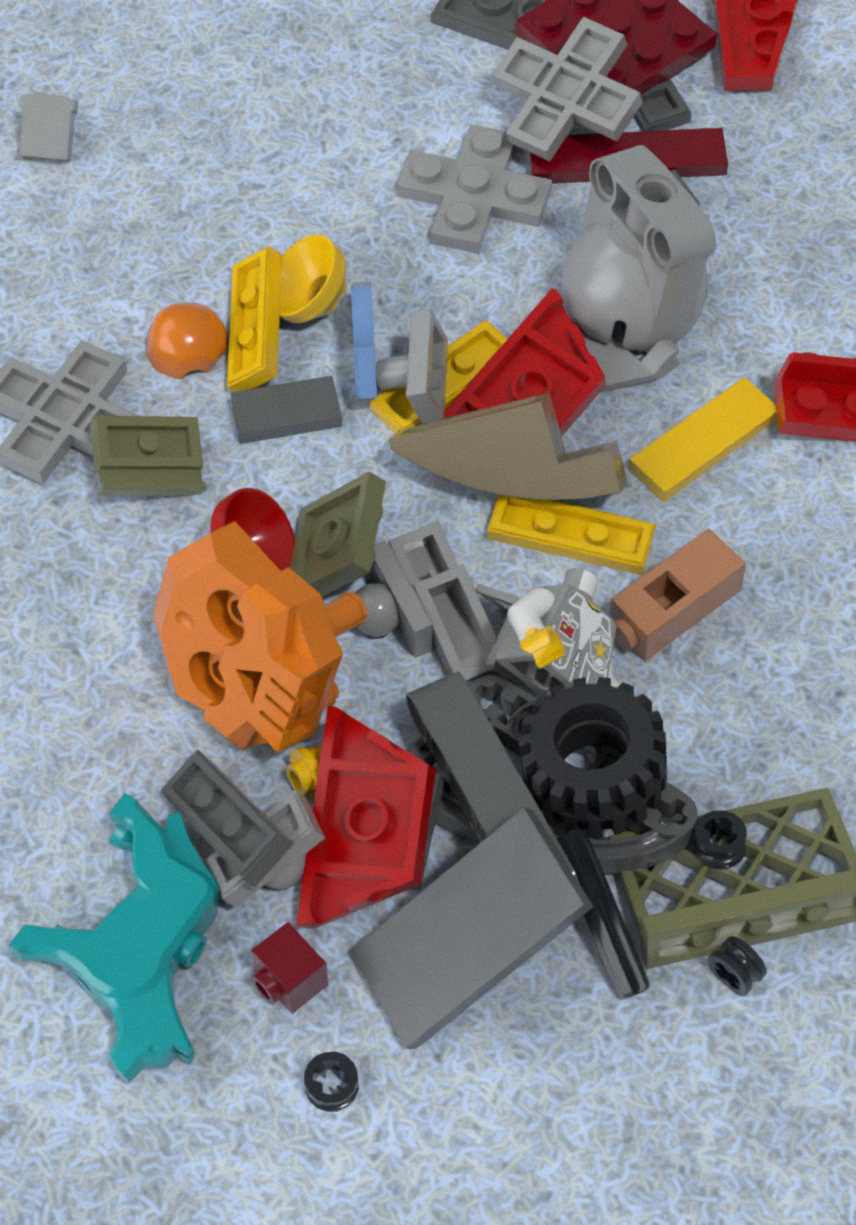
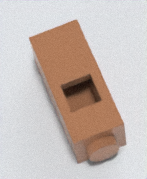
[609,528,746,662]

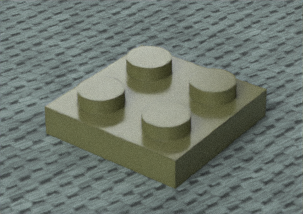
[290,471,386,596]

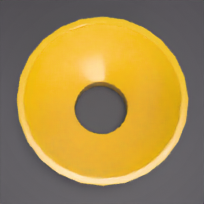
[280,234,346,324]

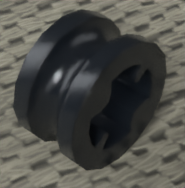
[694,811,747,869]
[707,936,767,996]
[304,1051,359,1112]

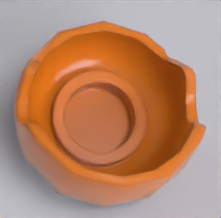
[146,302,227,379]

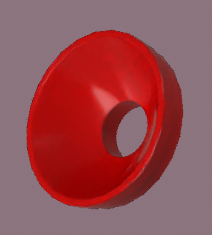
[210,487,295,571]

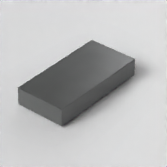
[230,375,343,444]

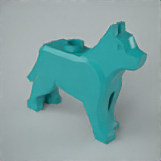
[9,793,220,1083]

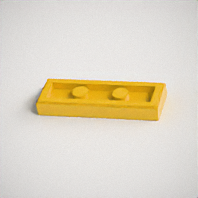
[227,246,282,392]
[369,319,507,433]
[628,377,778,502]
[487,494,656,575]

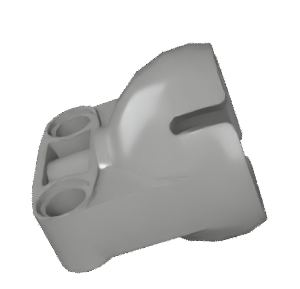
[560,145,716,351]

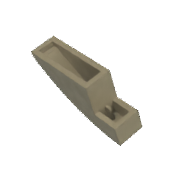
[388,392,628,500]

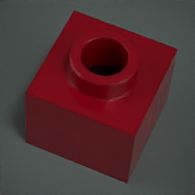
[251,922,329,1014]

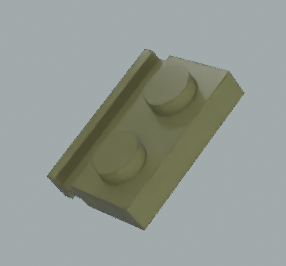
[90,415,206,496]

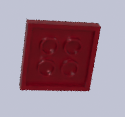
[515,0,718,95]

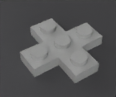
[491,17,643,161]
[397,124,552,254]
[0,340,139,484]

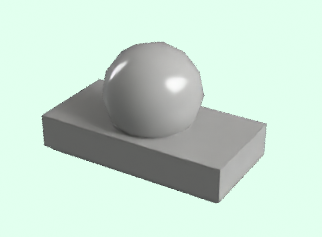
[355,541,434,658]
[206,790,325,908]

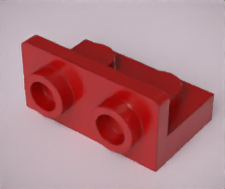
[773,352,856,442]

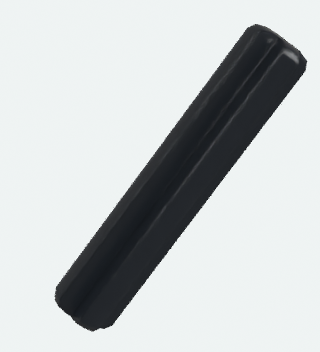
[557,828,650,999]

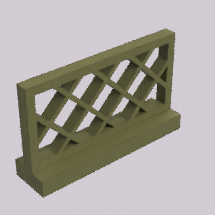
[608,788,856,969]

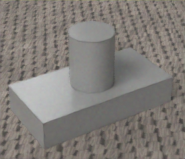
[376,309,448,424]

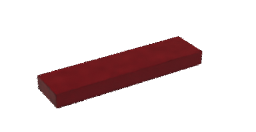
[529,127,728,184]

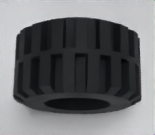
[519,677,667,838]

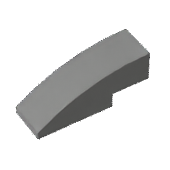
[388,521,497,682]

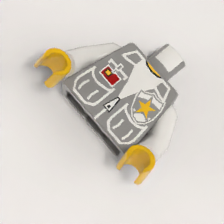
[495,568,636,700]

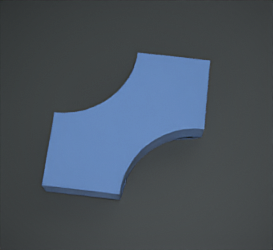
[351,282,377,399]

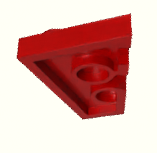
[713,0,799,91]

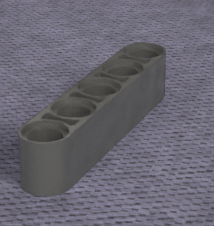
[406,671,579,882]

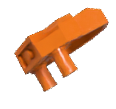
[152,521,367,753]

